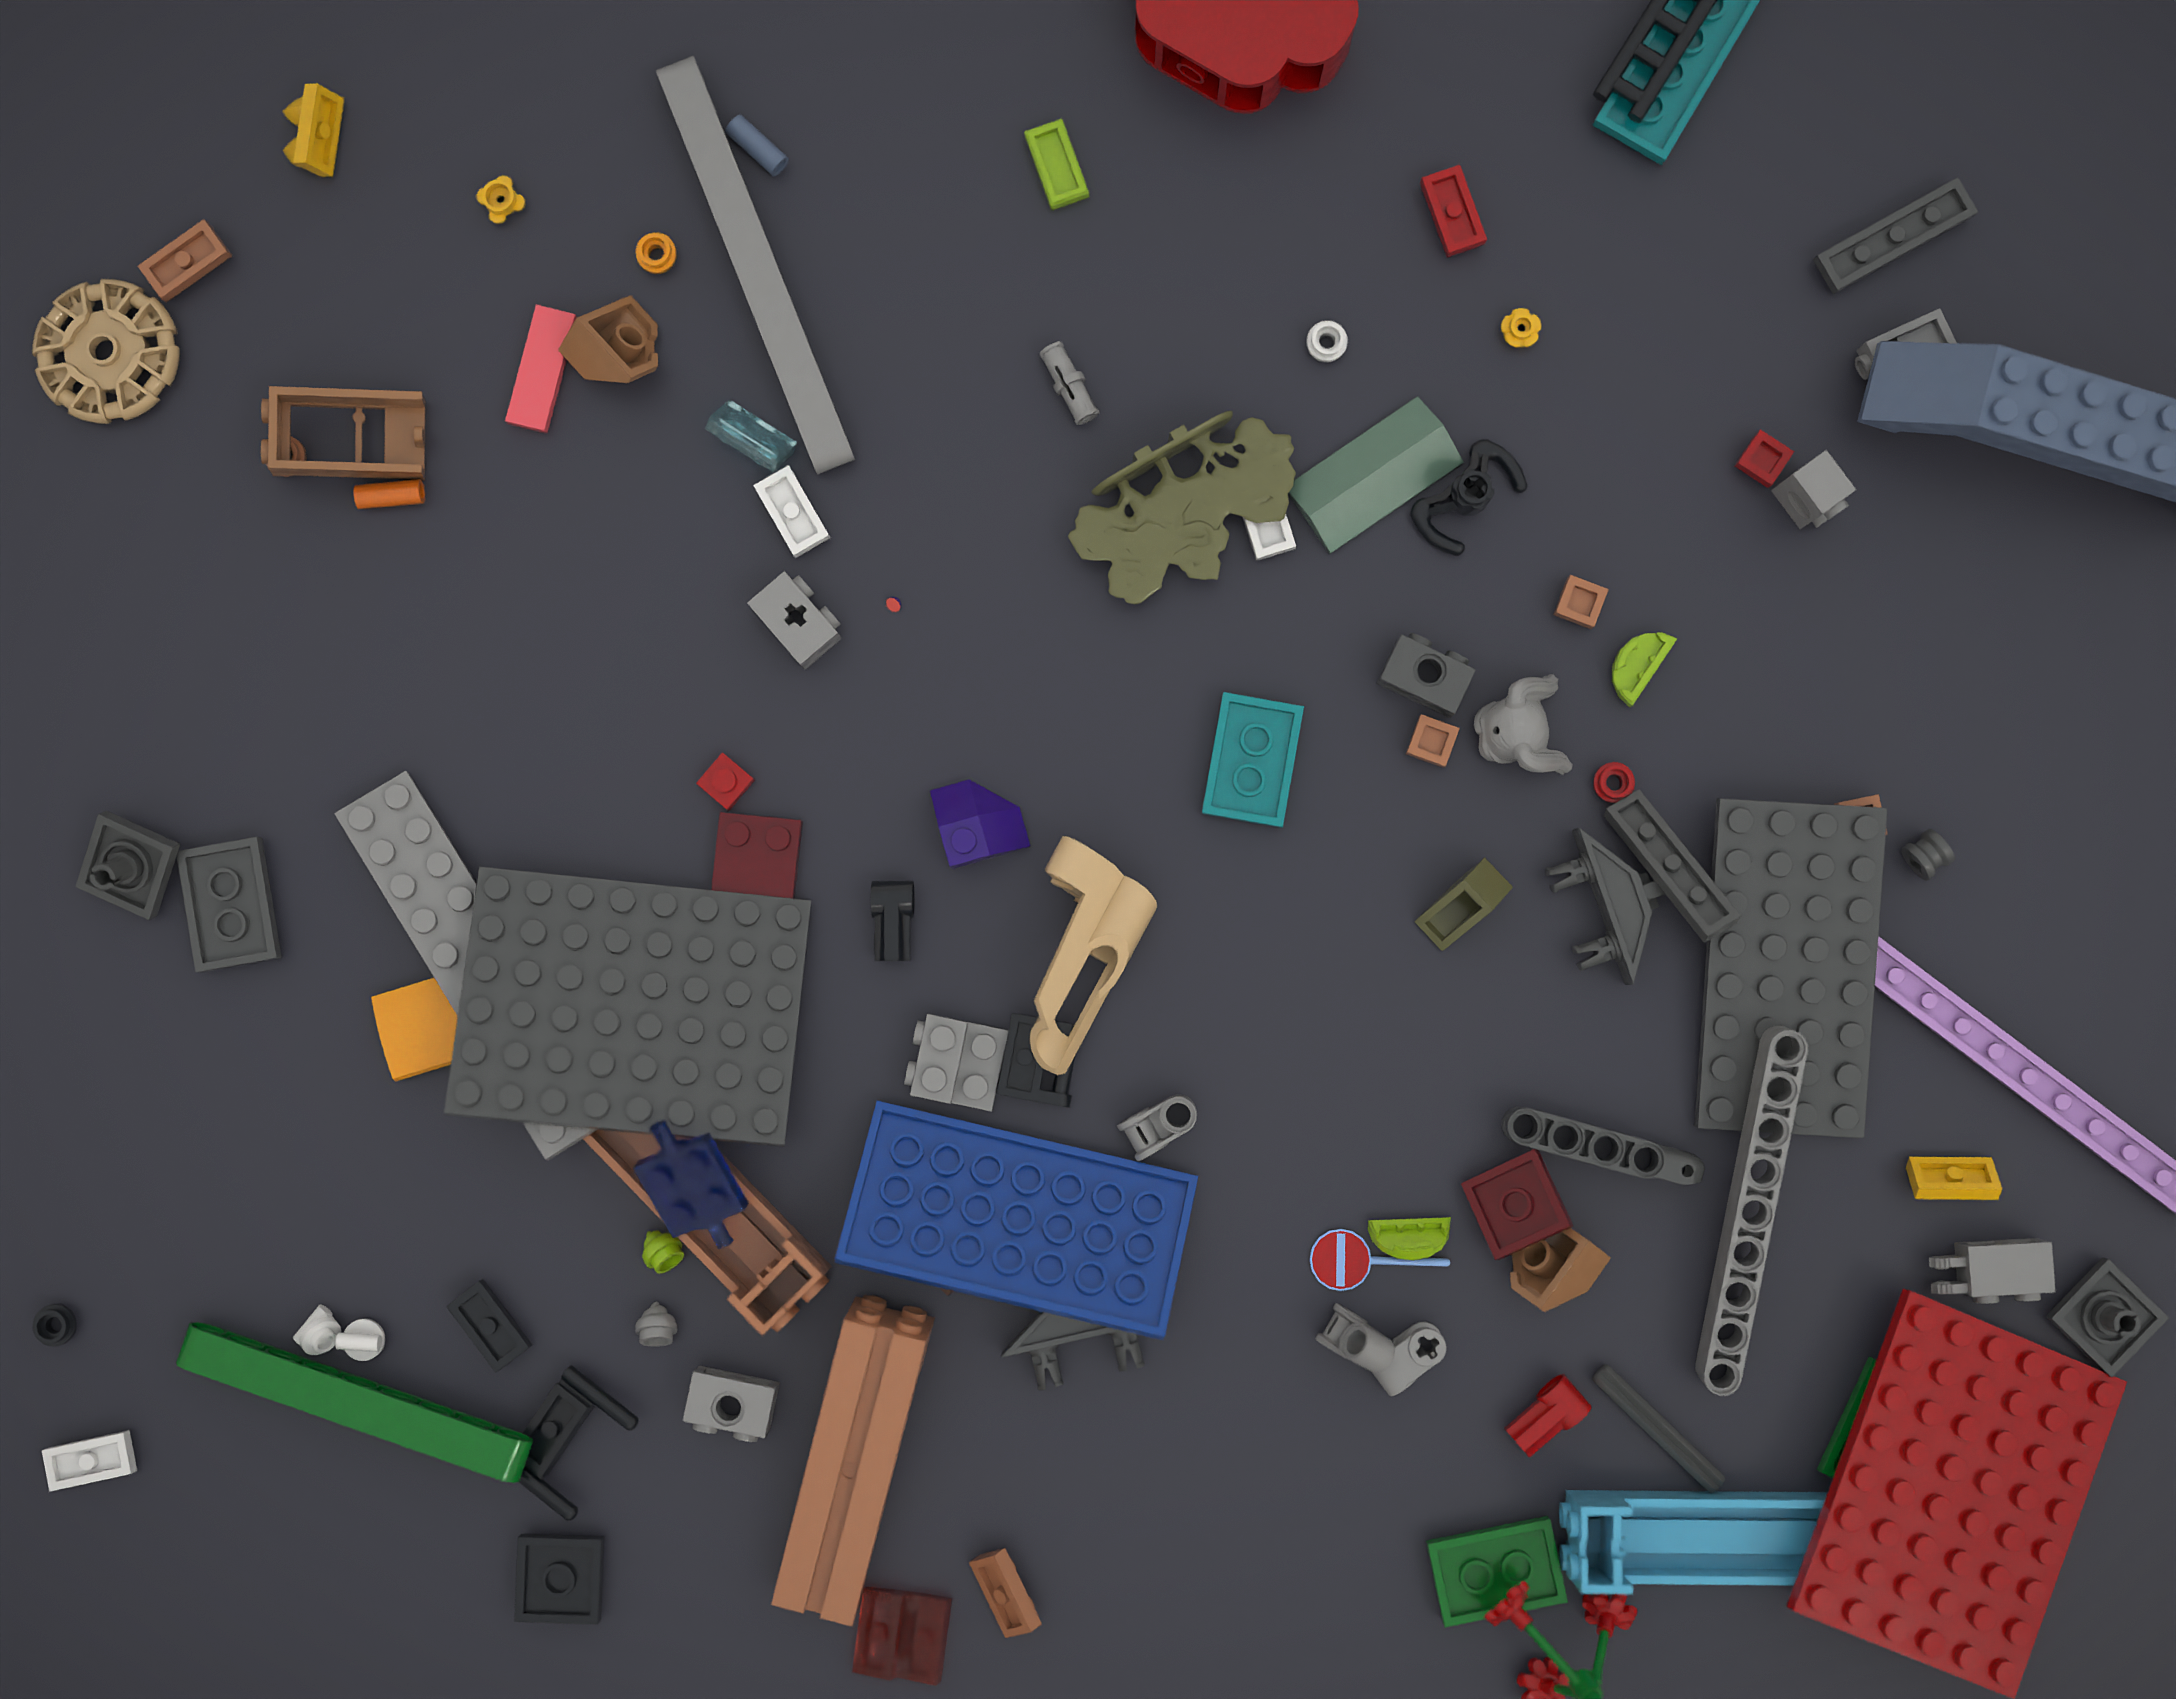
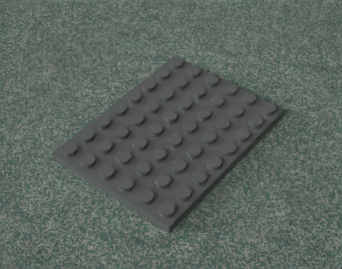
[444,867,811,1147]

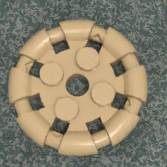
[32,279,180,424]

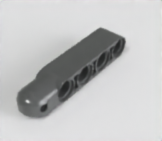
[1501,1106,1705,1185]

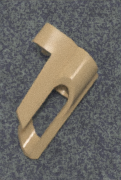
[1030,836,1157,1075]

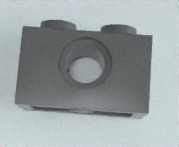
[1376,633,1476,718]

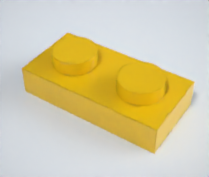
[1906,1157,2002,1200]

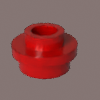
[1593,762,1635,803]

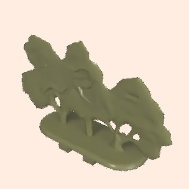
[1068,410,1296,605]

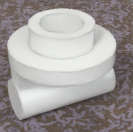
[293,1304,341,1355]
[335,1319,385,1361]

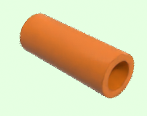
[354,479,425,509]

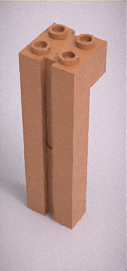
[583,1130,832,1335]
[771,1295,935,1627]

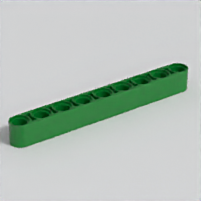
[176,1322,533,1483]

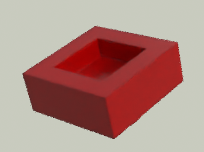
[1734,429,1794,488]
[696,752,755,811]

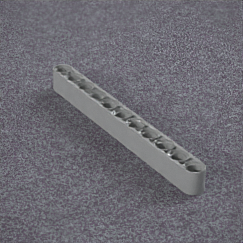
[656,56,855,475]

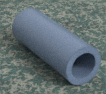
[725,114,789,177]

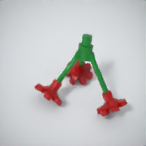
[1484,1580,1638,1699]

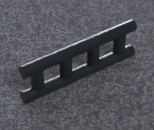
[1593,0,1717,123]

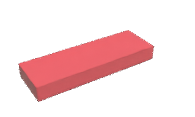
[505,305,577,433]

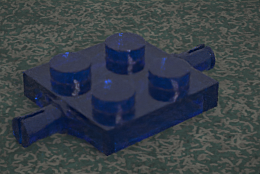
[633,1119,749,1249]

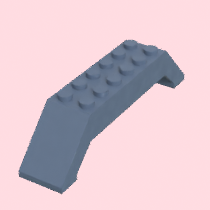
[1857,341,2176,502]

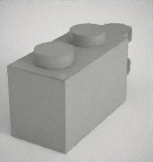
[1929,1238,2056,1304]

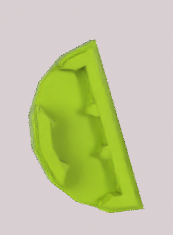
[1612,632,1677,708]
[1368,1217,1451,1260]

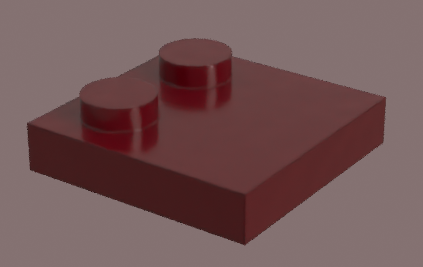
[711,812,803,899]
[1461,1149,1573,1260]

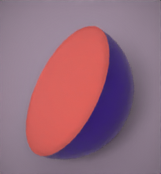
[886,597,901,612]

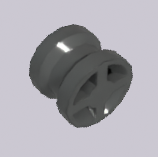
[1901,829,1955,881]

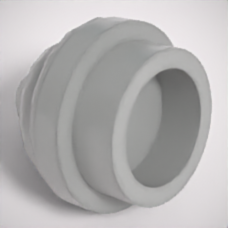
[635,1302,677,1347]

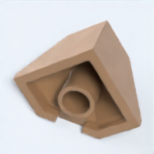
[558,295,658,383]
[1510,1228,1611,1312]

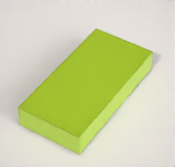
[1024,119,1089,211]

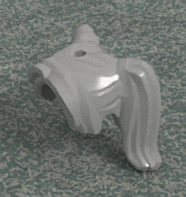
[1474,674,1573,775]

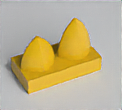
[283,83,344,177]

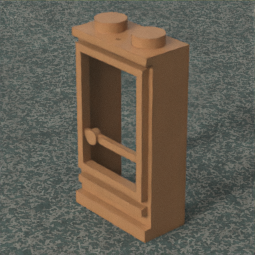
[261,386,425,481]

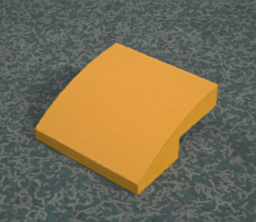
[371,978,458,1082]

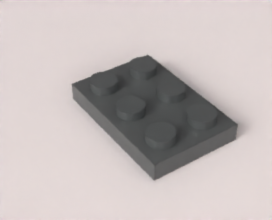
[177,837,282,973]

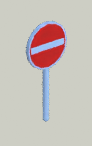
[1310,1229,1450,1291]

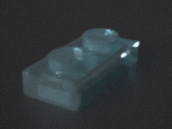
[705,399,797,472]

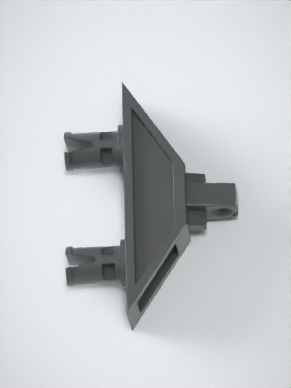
[1545,827,1665,985]
[1001,1311,1145,1390]

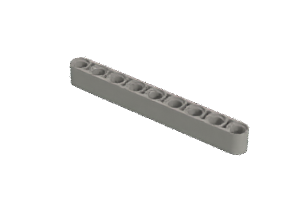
[1695,1026,1808,1396]

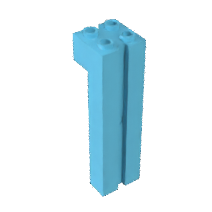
[1559,1490,1828,1594]

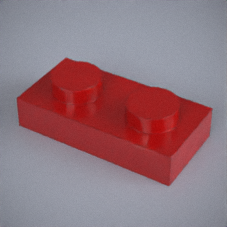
[1420,164,1487,257]

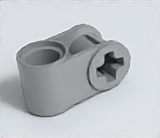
[1117,1094,1197,1162]
[1315,1303,1394,1373]
[1372,1321,1446,1396]

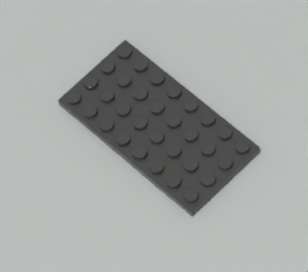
[1694,798,1887,1138]

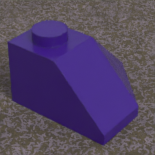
[930,779,1031,869]

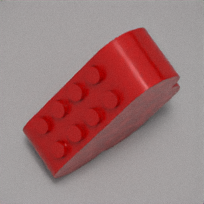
[1135,0,1359,114]

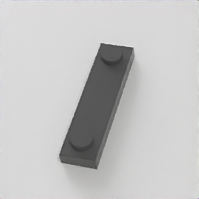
[1813,177,1978,294]
[1603,789,1741,943]

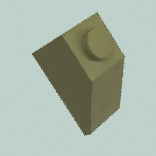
[1414,857,1513,951]

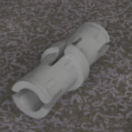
[1039,341,1100,425]

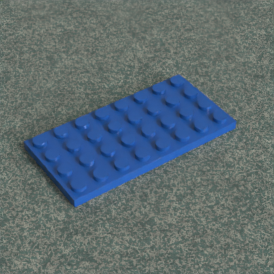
[835,1101,1198,1340]

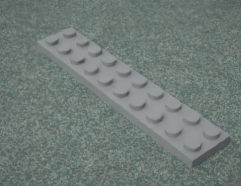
[334,771,596,1161]

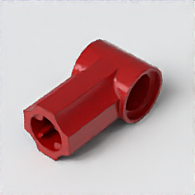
[1504,1374,1592,1458]

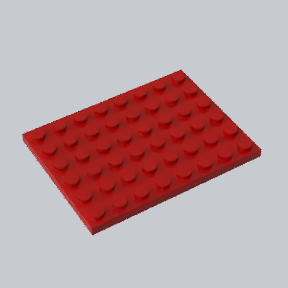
[1786,1289,2127,1699]

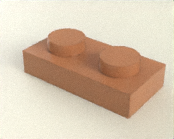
[138,219,232,303]
[969,1548,1042,1638]

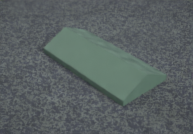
[1288,396,1464,554]

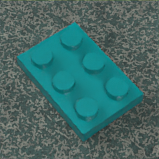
[1201,692,1304,828]

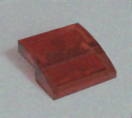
[852,1587,952,1686]

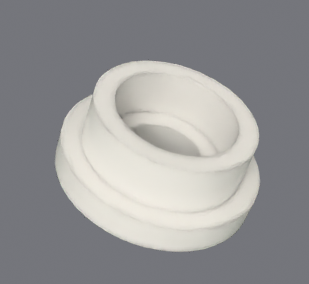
[1306,321,1347,362]

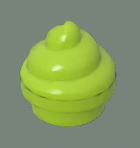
[642,1230,684,1274]

